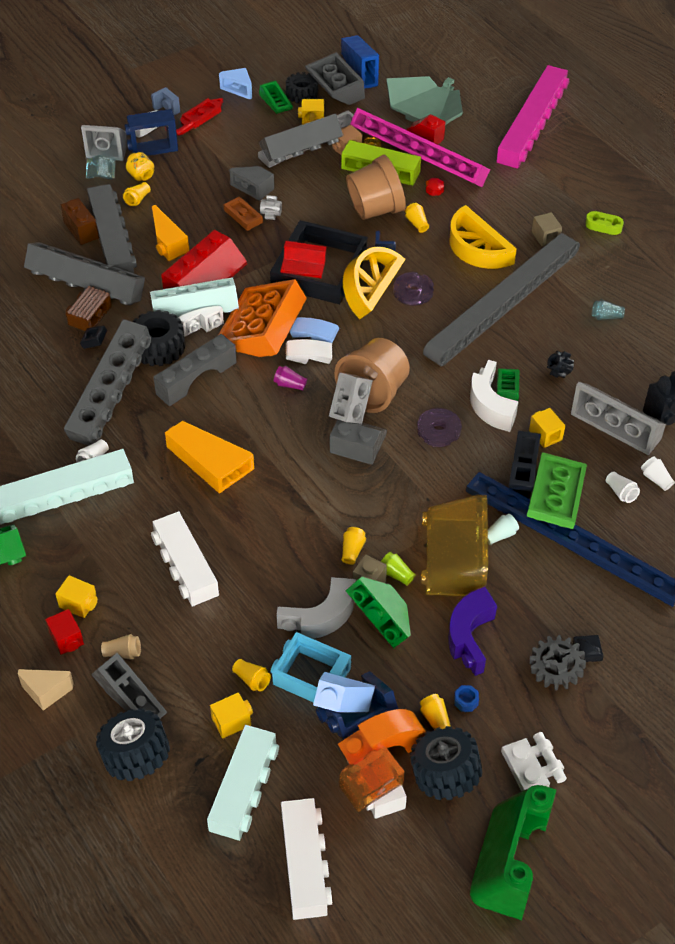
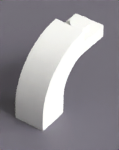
[470,360,518,432]

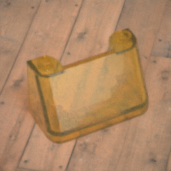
[421,495,488,596]

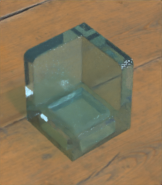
[86,155,116,179]

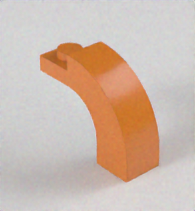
[338,709,426,769]

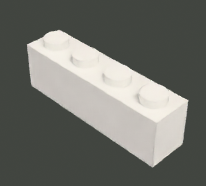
[151,511,219,606]
[281,798,332,920]

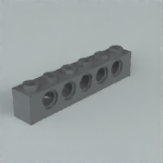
[64,319,151,446]

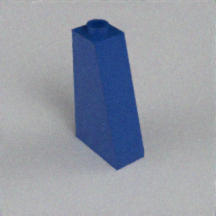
[341,35,379,89]

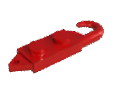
[165,98,223,136]

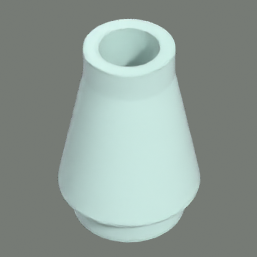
[482,514,519,545]

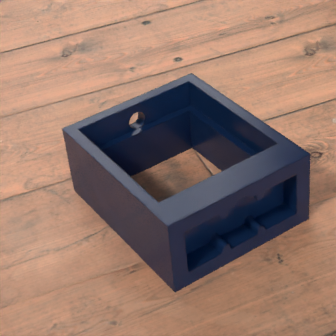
[124,109,178,156]

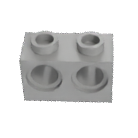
[329,373,373,424]

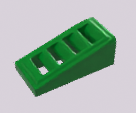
[259,80,293,114]
[497,368,520,401]

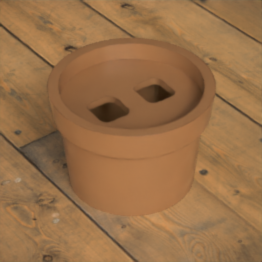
[346,155,406,220]
[334,338,410,413]

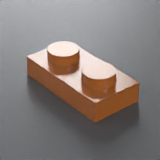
[224,197,263,231]

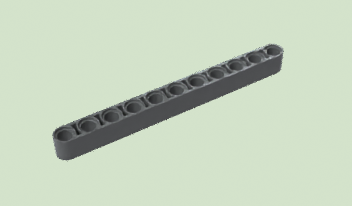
[423,233,580,366]

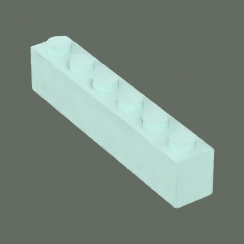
[0,449,134,525]

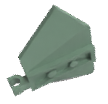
[387,76,463,125]

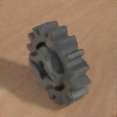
[530,635,586,690]

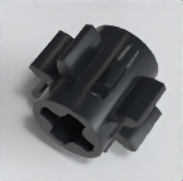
[547,351,574,378]

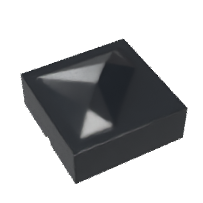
[80,325,108,349]
[572,635,604,662]

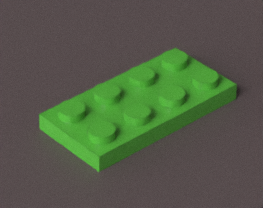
[526,452,587,529]

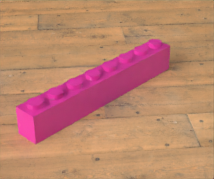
[497,65,569,169]
[350,108,490,187]

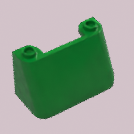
[470,785,556,920]

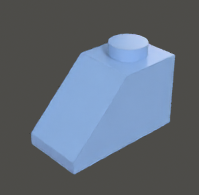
[313,672,375,712]

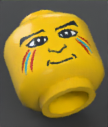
[126,152,154,181]

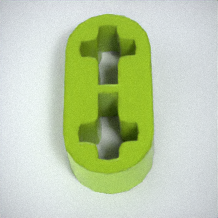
[585,211,624,235]

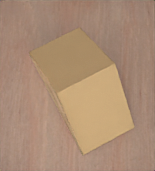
[18,669,74,710]

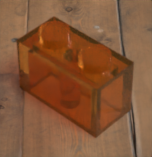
[339,747,404,812]

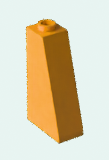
[165,421,254,494]

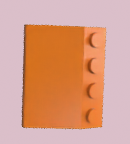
[218,279,307,357]

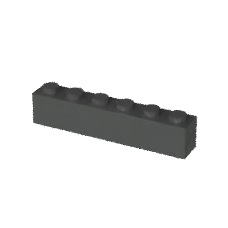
[87,184,137,273]
[24,242,145,305]

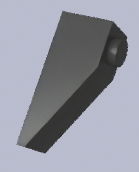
[91,653,167,719]

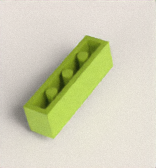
[341,140,421,186]

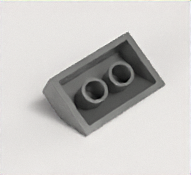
[305,52,365,105]

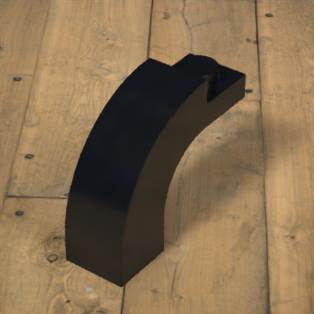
[509,430,541,492]

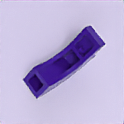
[448,587,497,676]

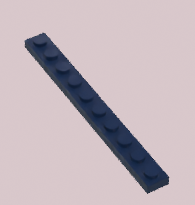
[466,472,675,607]

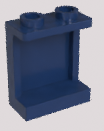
[316,671,398,740]

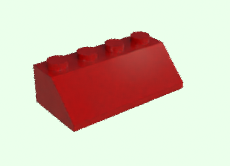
[161,230,247,289]

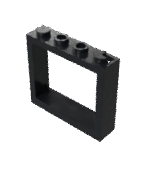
[270,220,369,305]

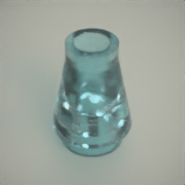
[592,299,625,320]

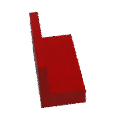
[281,241,326,279]

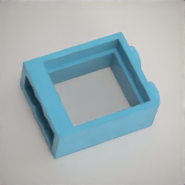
[270,632,351,703]

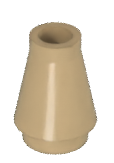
[101,634,141,659]

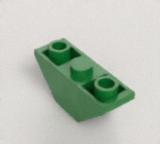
[345,577,411,649]

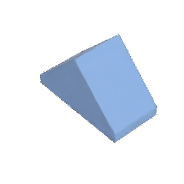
[219,68,252,100]

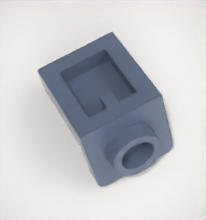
[151,87,180,115]

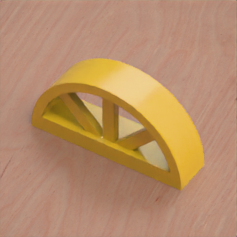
[449,205,517,269]
[343,247,405,319]

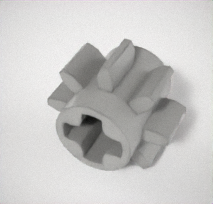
[260,195,282,220]

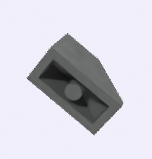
[229,166,274,201]

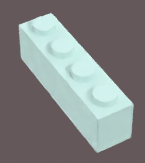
[150,277,239,318]
[207,725,279,841]

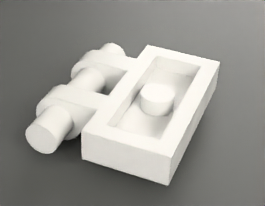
[501,732,567,791]

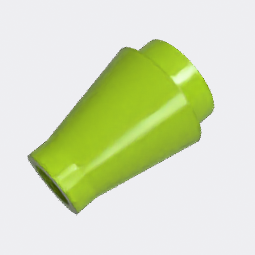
[381,552,416,586]

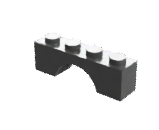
[154,334,237,406]

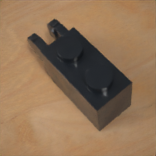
[643,371,675,426]

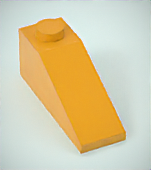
[152,205,189,261]

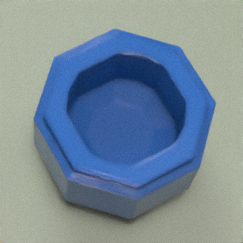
[454,685,479,712]

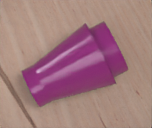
[273,366,307,391]

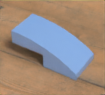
[289,317,339,343]

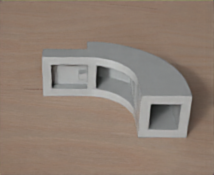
[277,577,356,639]

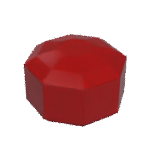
[426,178,444,196]

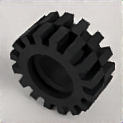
[286,72,318,104]

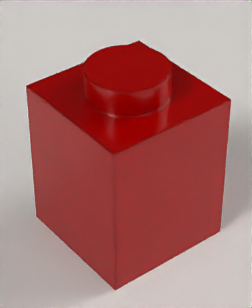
[45,609,84,655]

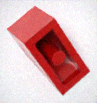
[406,114,445,145]

